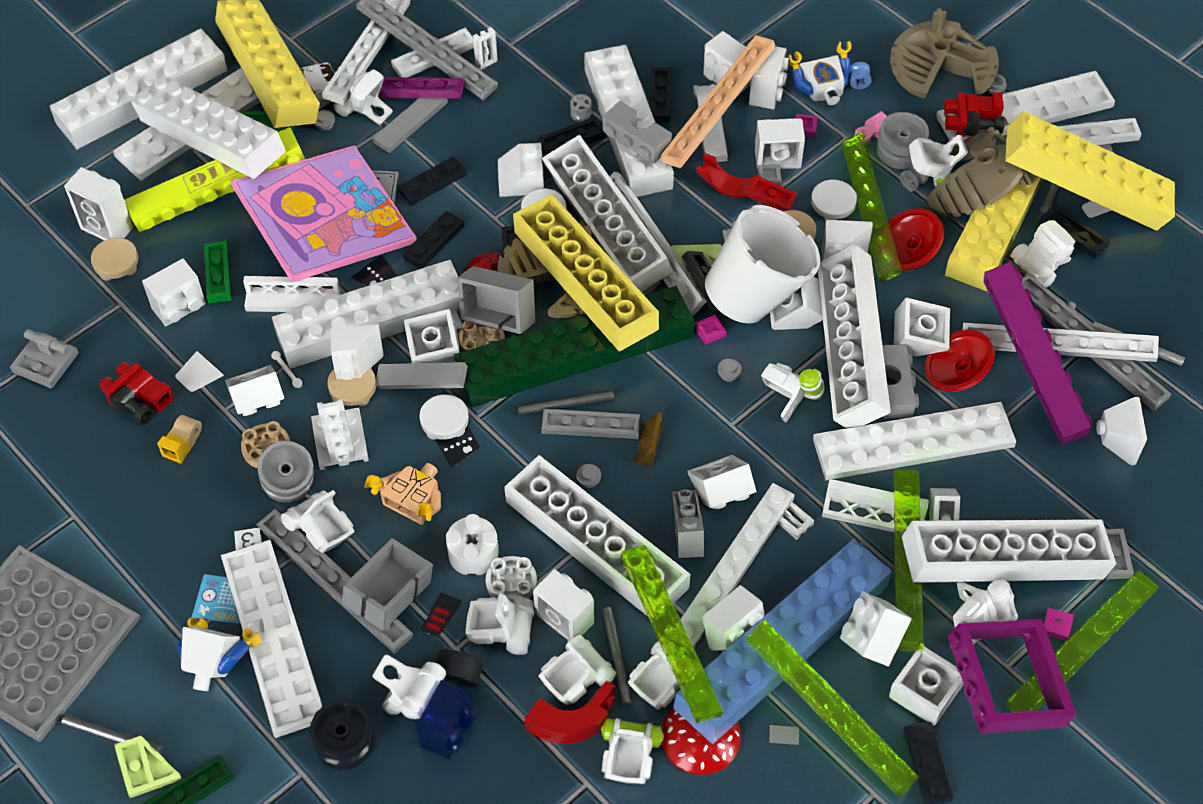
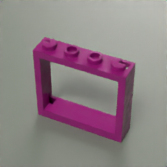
[948,619,1077,734]

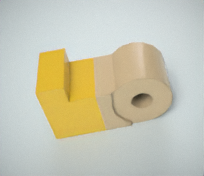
[157,415,202,464]

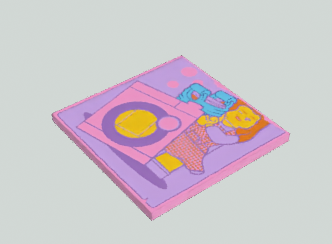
[232,145,417,282]

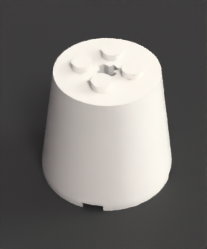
[705,205,820,323]

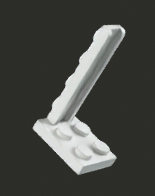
[311,398,369,470]

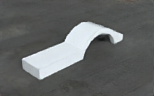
[693,84,727,162]

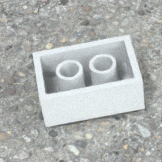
[64,167,133,240]

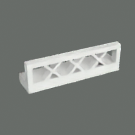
[243,276,341,312]
[822,479,929,534]

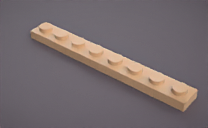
[660,35,775,169]

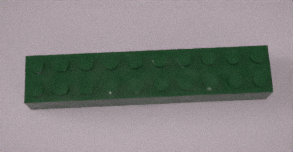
[454,285,694,408]

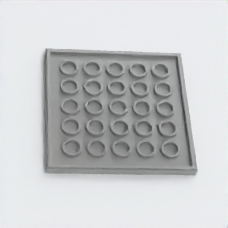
[0,545,140,743]

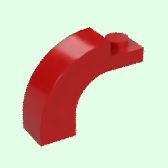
[524,680,616,744]

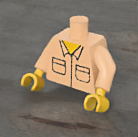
[364,463,441,525]

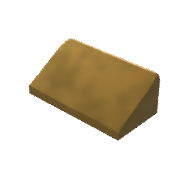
[635,412,663,466]

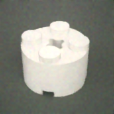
[446,514,499,575]

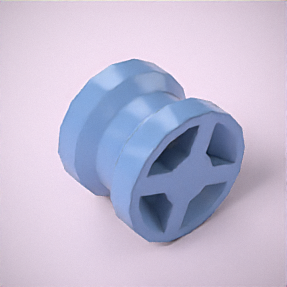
[850,62,871,89]

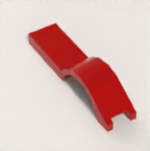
[696,153,797,212]

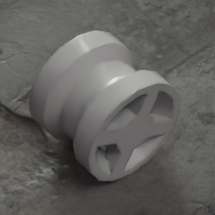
[570,94,592,122]
[900,164,928,191]

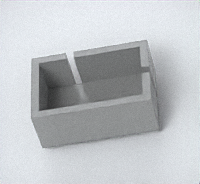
[457,266,536,334]
[342,538,433,631]

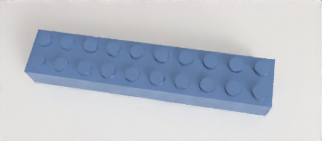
[674,539,893,744]

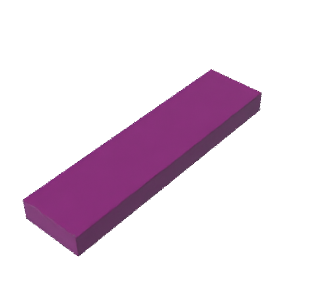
[378,77,465,98]

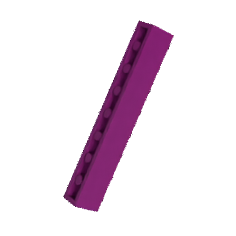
[983,262,1093,446]

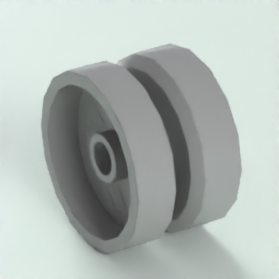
[877,112,929,169]
[258,441,314,503]

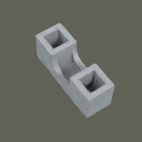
[603,101,672,163]
[882,344,919,419]

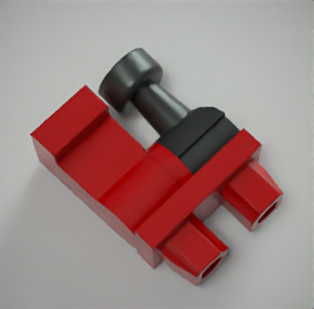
[943,92,1004,138]
[99,362,174,425]

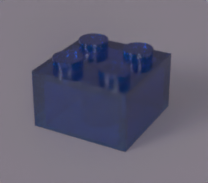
[416,680,475,759]

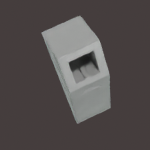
[672,489,704,558]

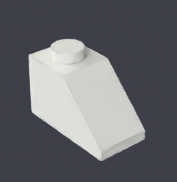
[929,488,960,521]

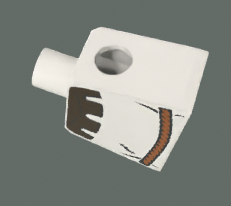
[300,63,335,109]

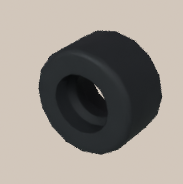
[435,649,483,687]

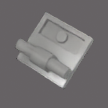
[10,329,78,389]

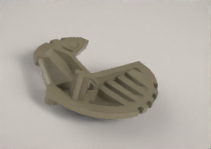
[890,8,999,99]
[926,127,1033,217]
[497,225,605,318]

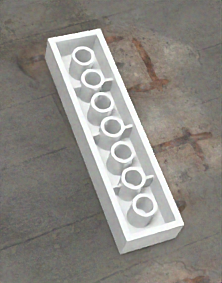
[50,29,227,149]
[585,45,674,197]
[131,75,286,179]
[542,135,673,292]
[818,244,891,428]
[272,260,465,369]
[504,455,690,622]
[902,520,1116,582]

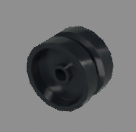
[310,700,374,770]

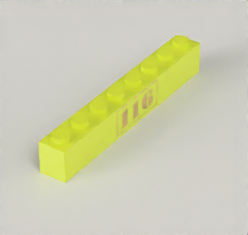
[125,127,305,232]

